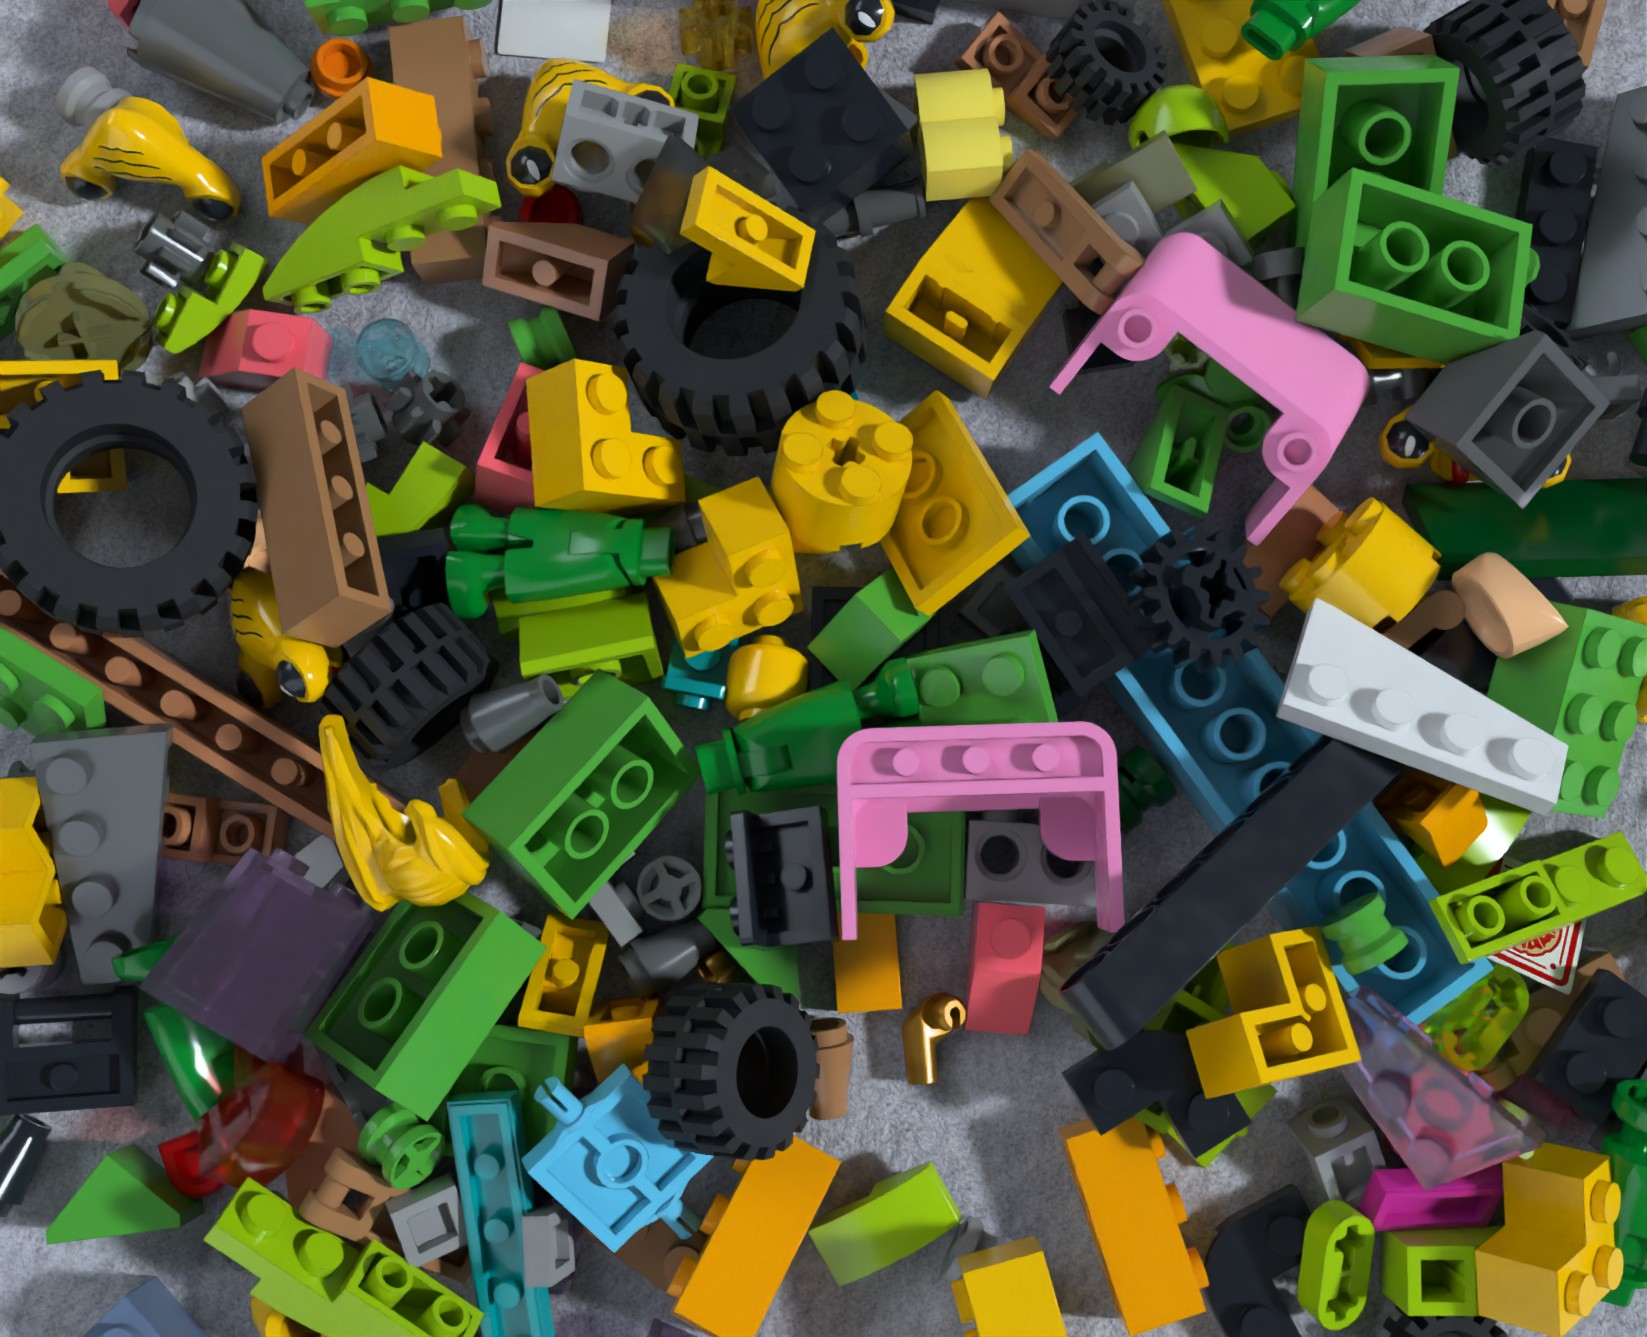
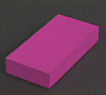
[1357,1165,1504,1232]

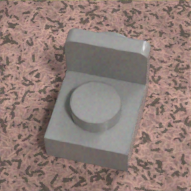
[588,849,647,947]
[1287,1096,1387,1209]

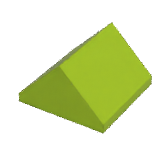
[519,592,664,702]

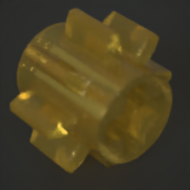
[679,0,753,71]

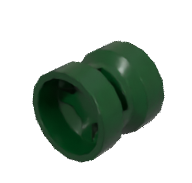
[1117,745,1177,835]

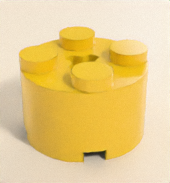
[770,390,913,552]
[1279,497,1442,628]

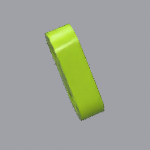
[1297,1199,1375,1330]

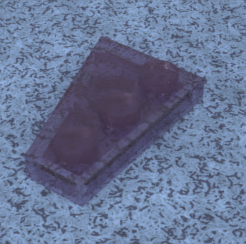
[1337,984,1548,1191]

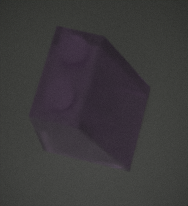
[139,847,375,1063]

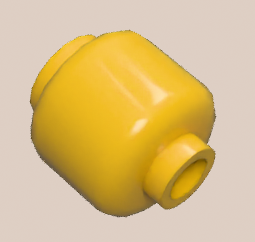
[724,635,810,725]

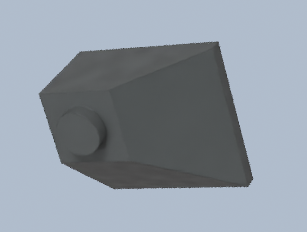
[1404,330,1611,509]

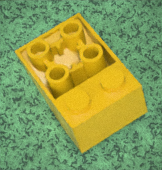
[883,196,1065,400]

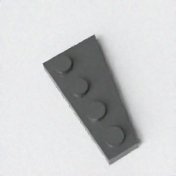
[1565,86,1647,341]
[29,723,174,985]

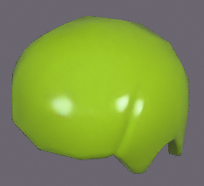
[1128,84,1230,149]

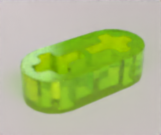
[1422,964,1529,1074]

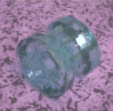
[355,318,431,394]

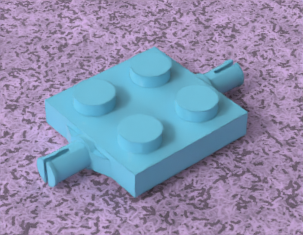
[521,1063,714,1253]

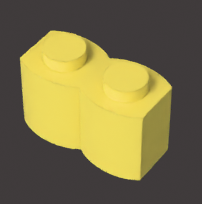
[913,68,1013,202]

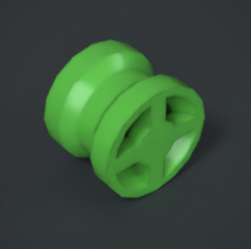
[507,305,579,371]
[1318,892,1408,975]
[357,1102,446,1190]

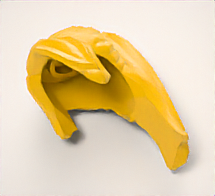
[319,714,491,912]

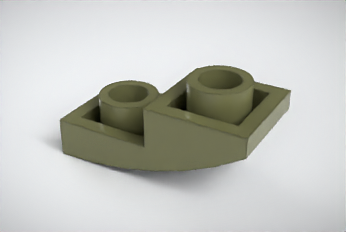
[1069,130,1197,214]

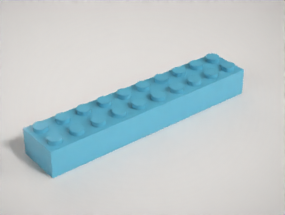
[1007,432,1494,1047]

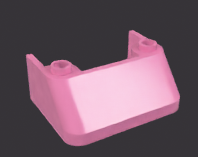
[1050,231,1370,546]
[837,721,1125,940]

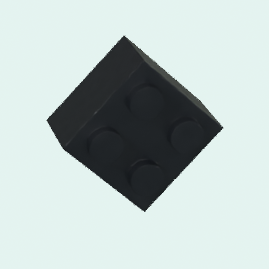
[729,27,915,225]

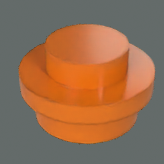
[310,38,373,100]

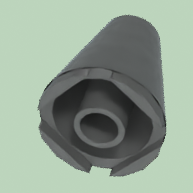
[127,0,315,123]

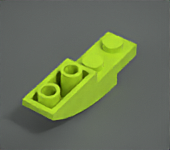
[262,165,501,314]
[1428,831,1647,965]
[203,1177,484,1337]

